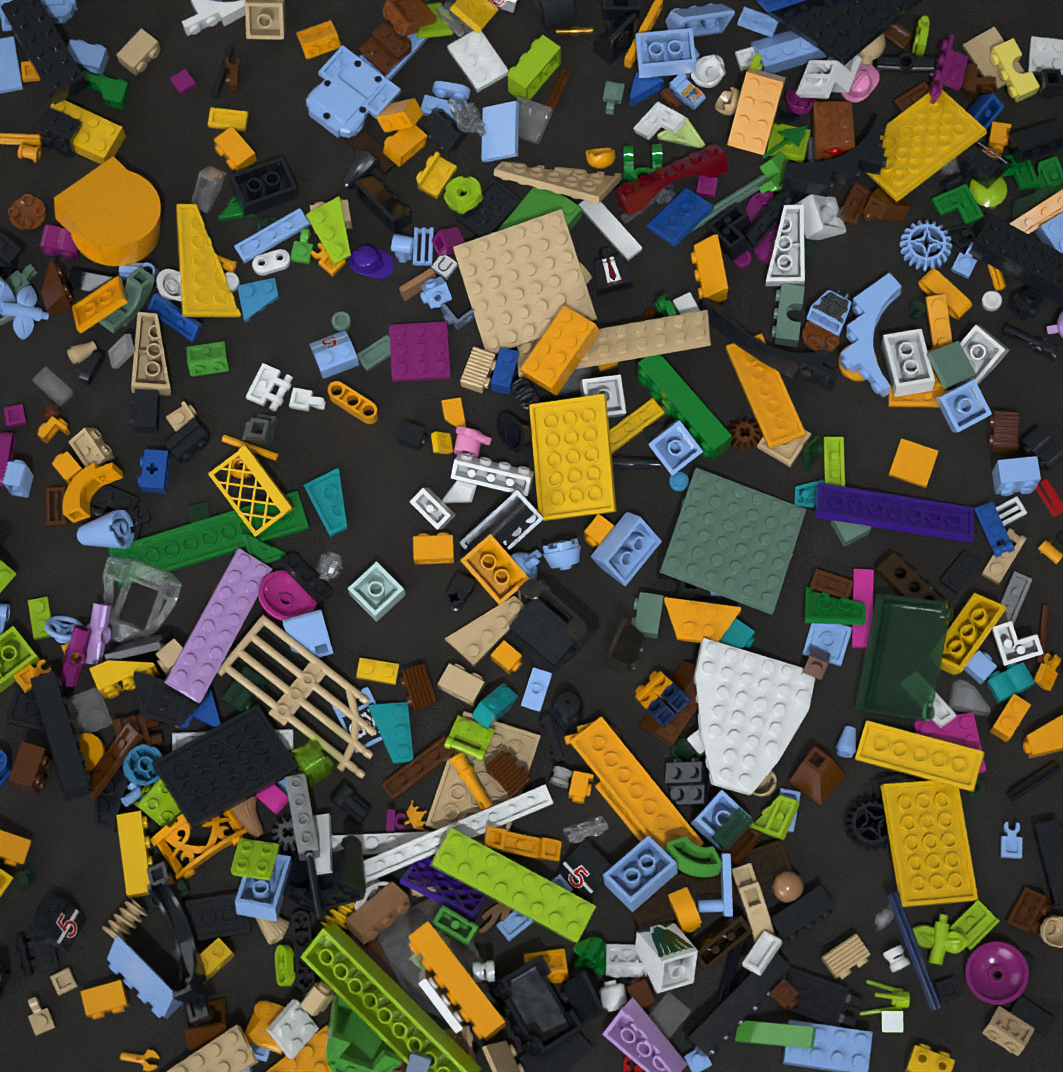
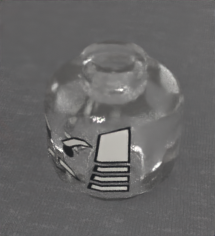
[315,551,345,582]

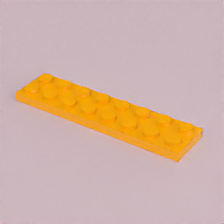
[570,716,704,851]

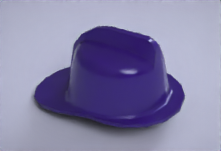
[349,245,394,279]

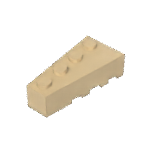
[131,312,171,396]

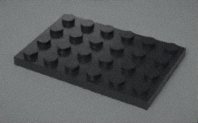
[152,704,299,831]

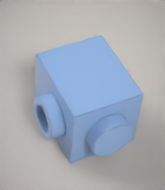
[964,650,997,685]

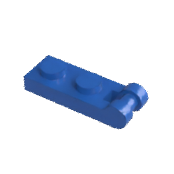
[974,501,1015,558]

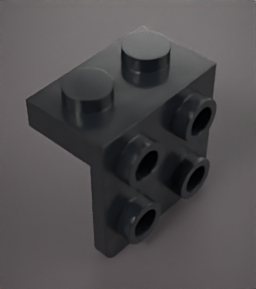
[37,107,82,158]

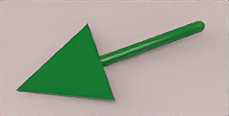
[763,125,808,158]

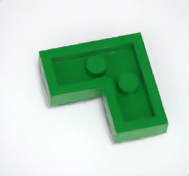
[999,155,1039,190]
[931,184,984,225]

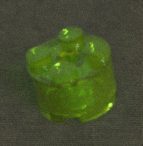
[290,739,333,787]

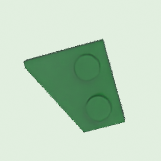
[1034,156,1063,205]

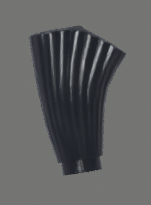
[341,150,380,190]

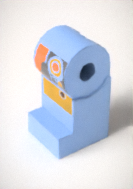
[669,74,706,110]

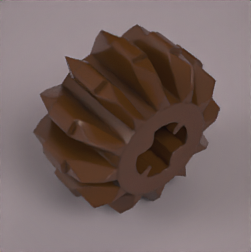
[728,418,761,452]

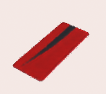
[1035,479,1063,517]

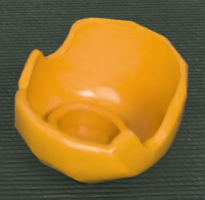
[586,148,616,169]

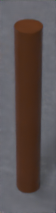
[1036,605,1050,665]

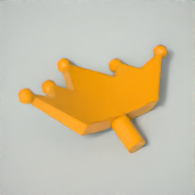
[404,800,428,832]

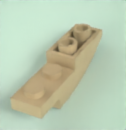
[731,863,775,943]

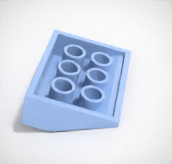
[107,936,183,1019]

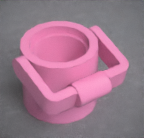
[454,427,492,458]

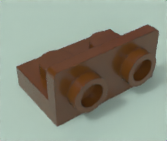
[1006,887,1052,939]

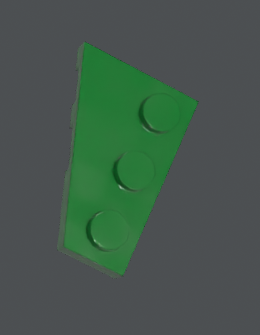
[805,587,866,625]

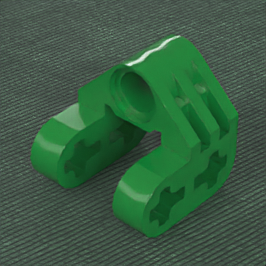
[623,144,662,182]

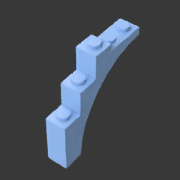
[840,273,902,398]

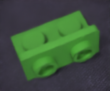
[186,341,229,376]

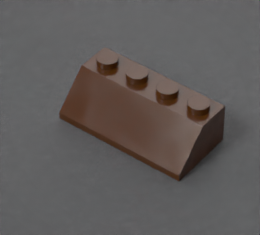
[639,661,699,748]

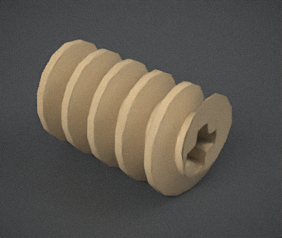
[102,897,148,941]

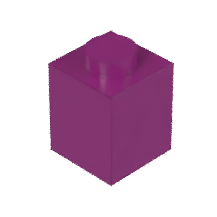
[431,227,465,256]

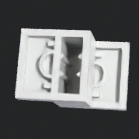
[796,55,862,98]

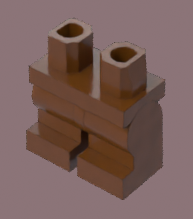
[112,714,165,748]

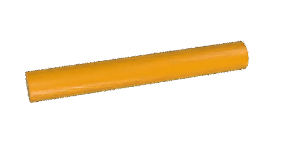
[221,434,279,461]

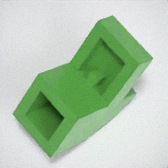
[758,151,788,194]

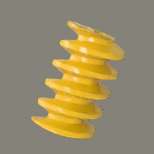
[320,902,356,930]

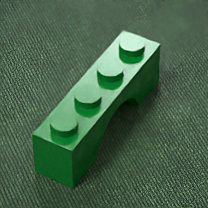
[69,70,131,110]

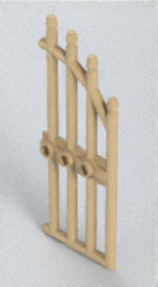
[217,615,377,779]

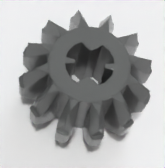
[272,817,296,851]

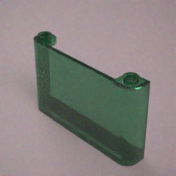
[855,594,953,723]

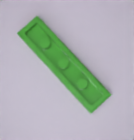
[735,1021,816,1049]

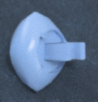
[511,550,542,583]

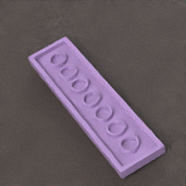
[164,548,272,703]

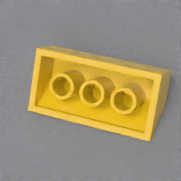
[930,593,1007,675]

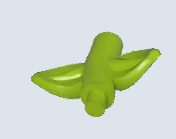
[913,914,968,965]

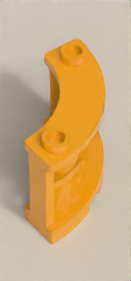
[150,810,248,880]

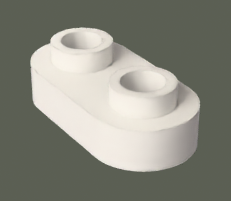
[252,249,291,276]

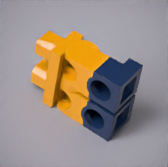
[635,671,691,728]

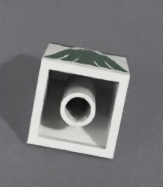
[635,921,698,993]

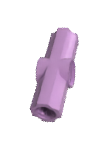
[85,603,111,665]

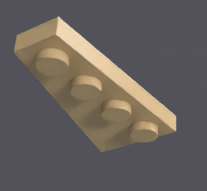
[445,596,526,667]

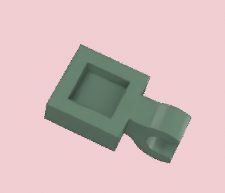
[603,81,625,115]
[5,264,38,296]

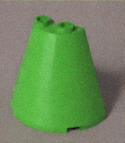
[325,993,402,1072]

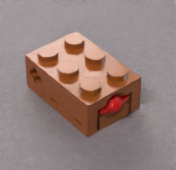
[812,101,855,161]

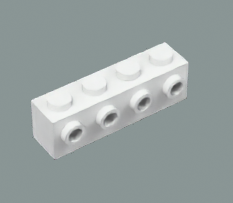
[451,453,534,496]

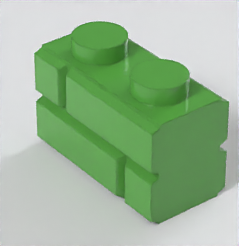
[432,906,479,947]

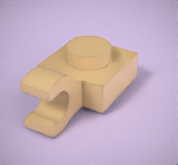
[28,997,56,1036]

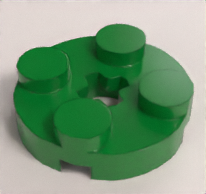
[654,294,677,317]

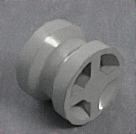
[549,766,573,788]

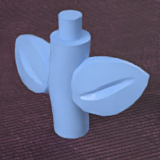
[1,285,49,339]

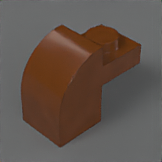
[961,63,998,99]

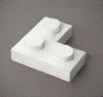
[633,102,687,140]

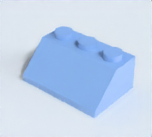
[665,3,735,37]
[590,512,662,586]

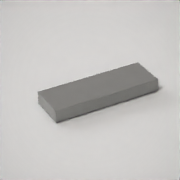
[995,571,1033,625]

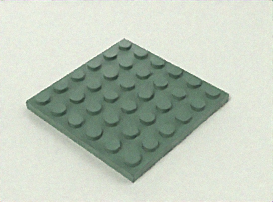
[660,468,806,615]

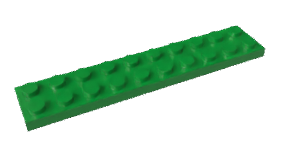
[108,491,309,587]

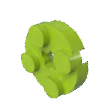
[444,176,483,214]

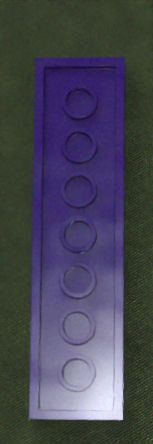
[815,483,974,543]

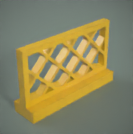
[208,445,294,537]

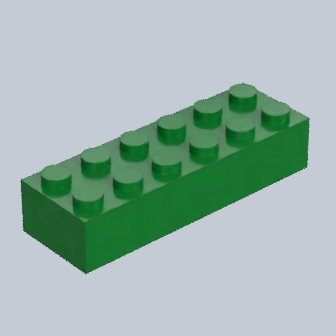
[637,354,732,462]

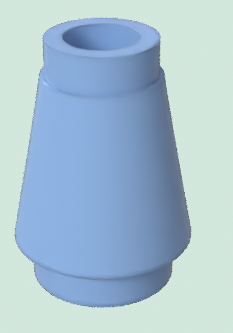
[836,726,856,758]

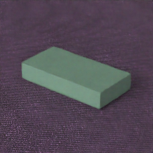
[356,334,391,372]

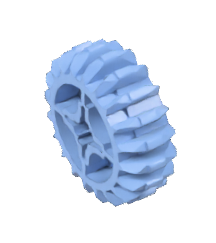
[899,220,952,271]

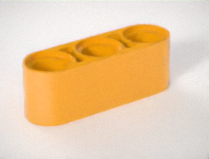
[918,268,972,320]
[328,381,378,424]

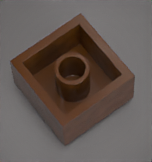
[8,742,53,794]

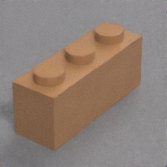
[346,881,411,945]

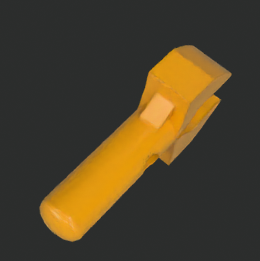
[120,1049,161,1072]

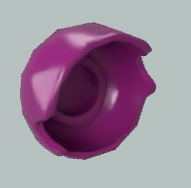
[786,87,815,115]

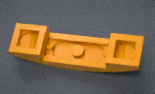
[484,826,562,862]

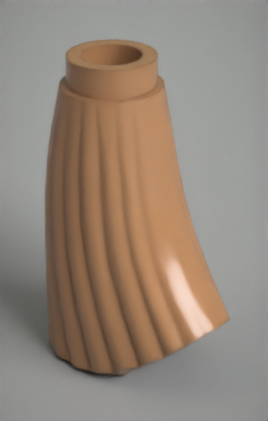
[230,796,265,839]

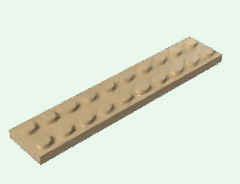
[517,310,711,378]

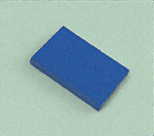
[647,187,714,247]

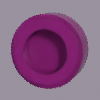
[732,251,751,269]

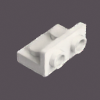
[606,944,647,979]

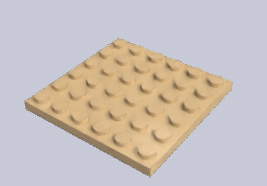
[453,209,598,354]

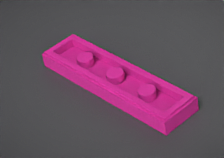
[852,569,874,649]

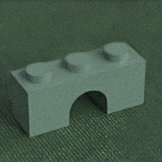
[771,283,805,347]

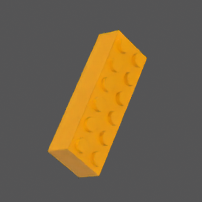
[408,921,506,1041]

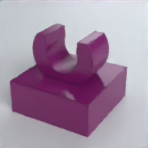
[386,809,406,833]

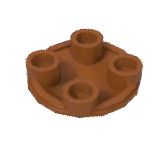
[8,194,47,231]
[802,321,839,352]

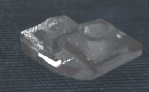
[874,903,894,932]

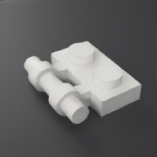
[246,363,293,412]

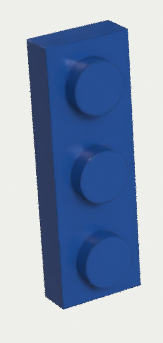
[147,293,203,342]

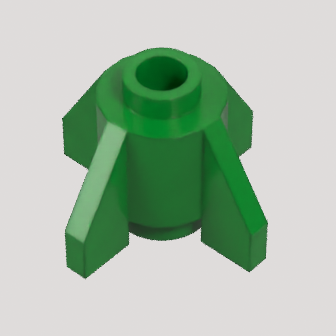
[572,937,607,976]

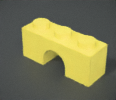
[990,38,1040,103]

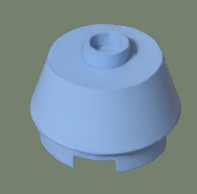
[543,538,581,570]

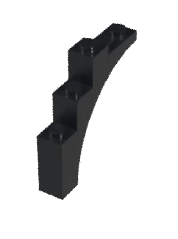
[782,115,888,197]

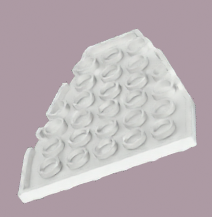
[693,638,815,795]

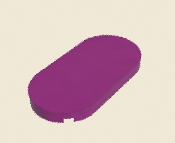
[746,192,780,265]

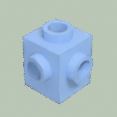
[420,276,452,309]

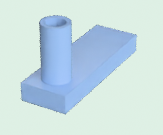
[698,853,733,917]

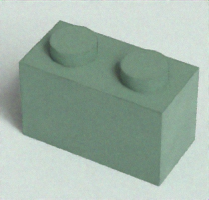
[630,592,664,639]

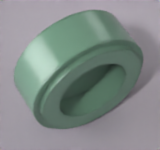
[332,311,351,332]

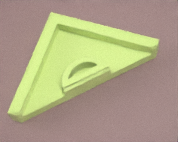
[657,118,705,149]

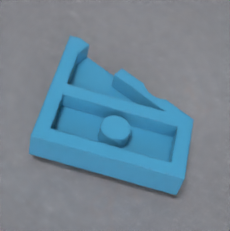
[237,278,279,322]

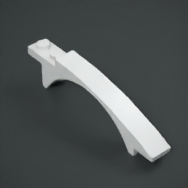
[182,0,246,36]

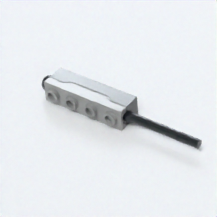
[285,770,325,920]

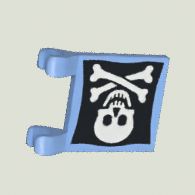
[332,687,383,753]

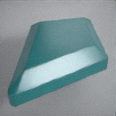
[794,480,824,508]

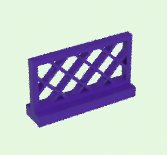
[400,854,489,920]

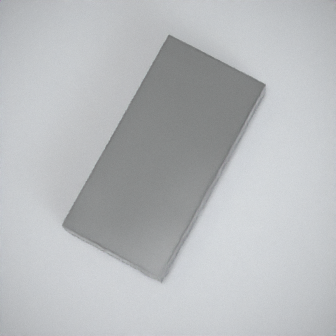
[108,334,135,369]

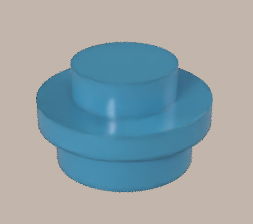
[669,472,689,491]

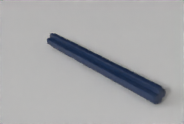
[887,891,942,1010]

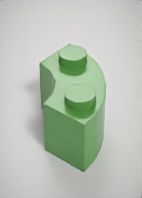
[665,836,722,877]

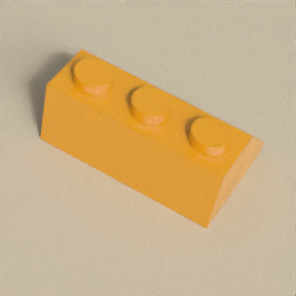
[690,234,728,303]
[459,534,530,605]

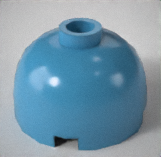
[123,744,163,786]

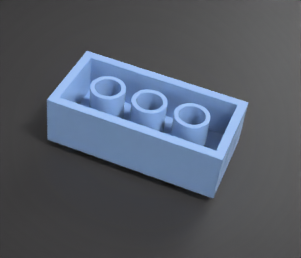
[782,1020,873,1072]

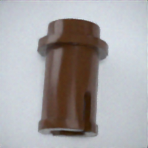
[660,87,682,111]

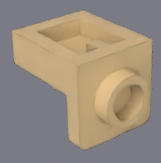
[166,401,197,432]

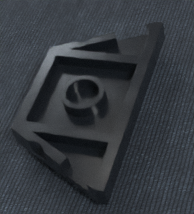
[133,671,209,728]

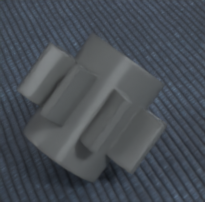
[654,183,676,204]

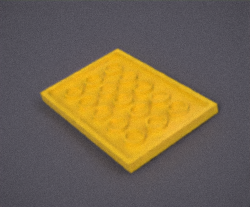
[867,90,987,202]
[529,394,617,521]
[881,781,978,907]

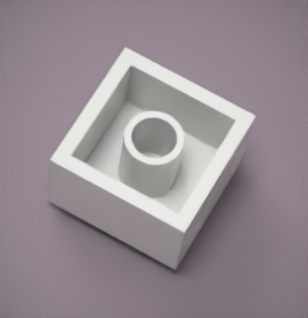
[579,375,626,418]

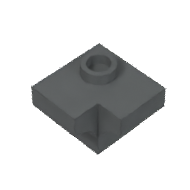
[242,414,278,446]

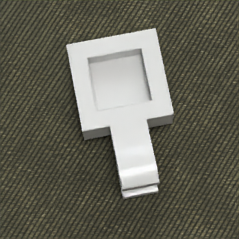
[289,388,326,411]

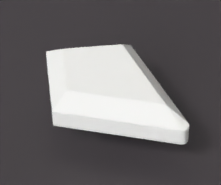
[442,480,477,503]

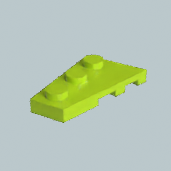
[306,196,351,265]

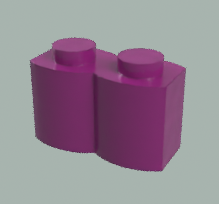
[39,225,80,259]

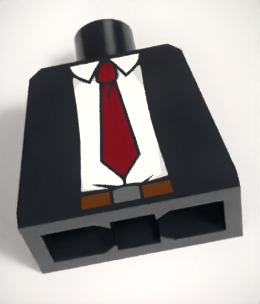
[594,248,633,296]

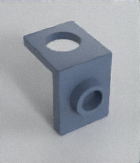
[441,303,475,331]

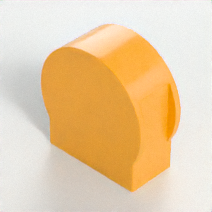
[54,156,161,266]

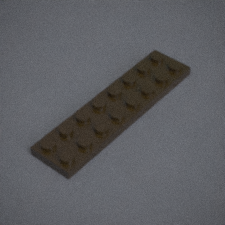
[633,840,793,930]

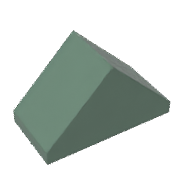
[831,520,871,547]

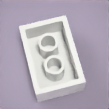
[881,329,935,397]

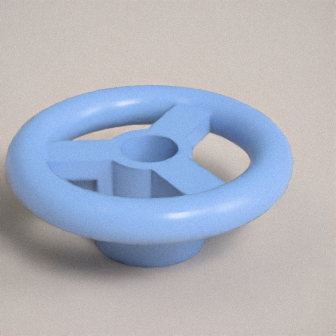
[44,616,83,643]

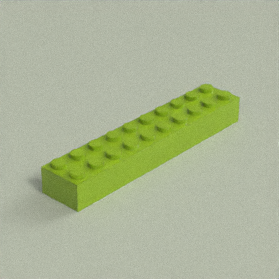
[300,923,482,1072]

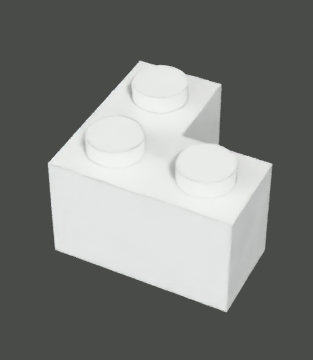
[992,621,1043,666]

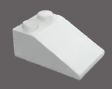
[956,325,1010,385]

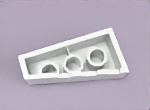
[765,205,805,286]

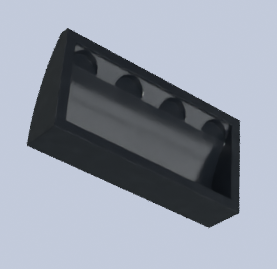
[459,488,544,552]

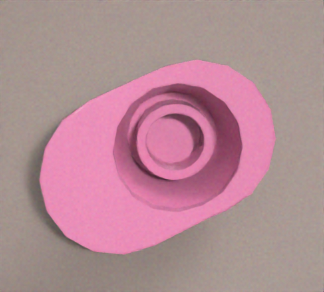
[841,65,879,102]

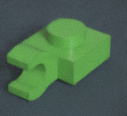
[290,228,314,265]

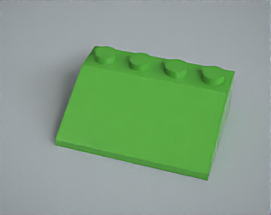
[496,187,582,232]

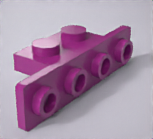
[929,34,968,104]

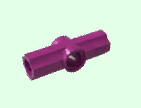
[60,625,92,687]

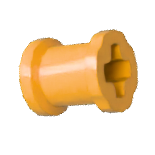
[18,142,42,163]

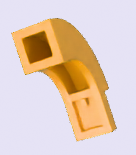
[63,462,123,523]

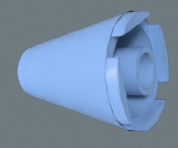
[77,510,134,549]

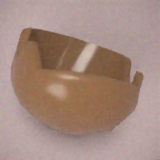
[771,871,803,902]

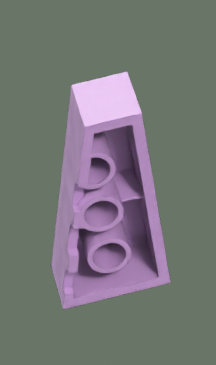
[602,997,687,1072]

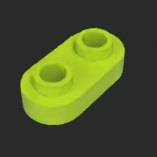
[275,945,296,986]

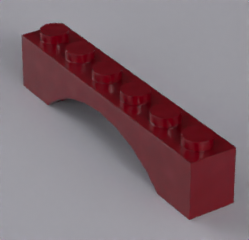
[616,144,728,216]

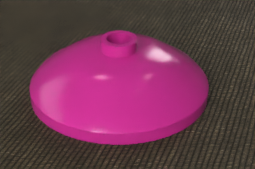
[258,571,317,620]

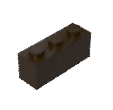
[693,912,753,971]

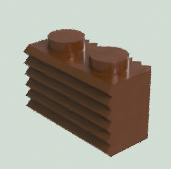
[988,410,1019,454]
[400,664,437,711]
[485,750,531,798]

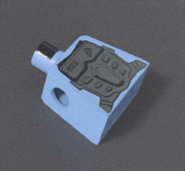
[806,290,852,336]

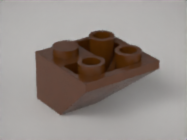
[41,261,73,317]
[789,746,846,807]

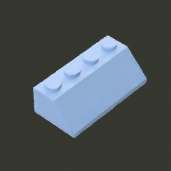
[751,30,829,74]

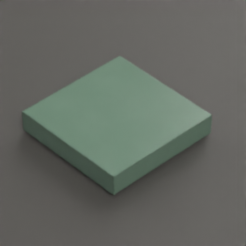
[927,341,976,389]

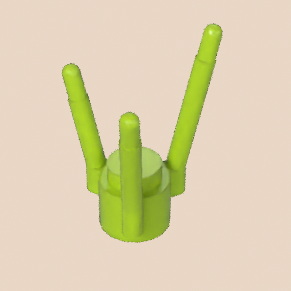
[859,980,910,1016]

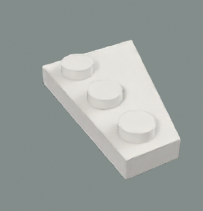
[419,969,463,1033]

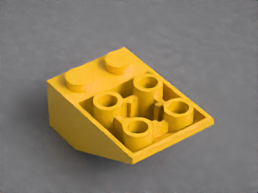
[89,660,160,699]

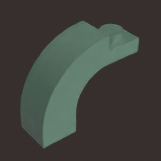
[99,267,155,333]

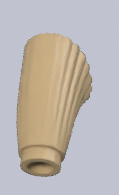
[256,916,290,944]

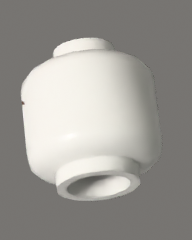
[599,980,628,1012]

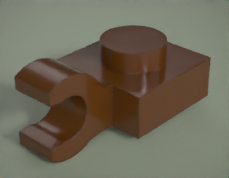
[225,57,240,93]

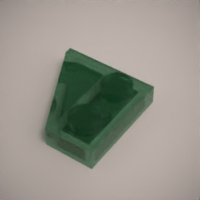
[1011,186,1054,220]

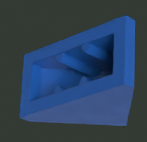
[629,72,664,107]
[193,689,222,729]

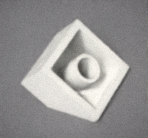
[795,194,847,240]

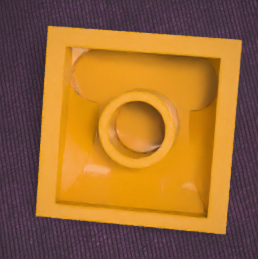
[244,1001,285,1054]

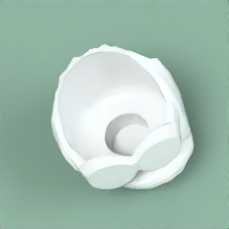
[691,54,726,88]

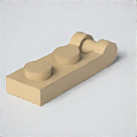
[981,528,1027,585]

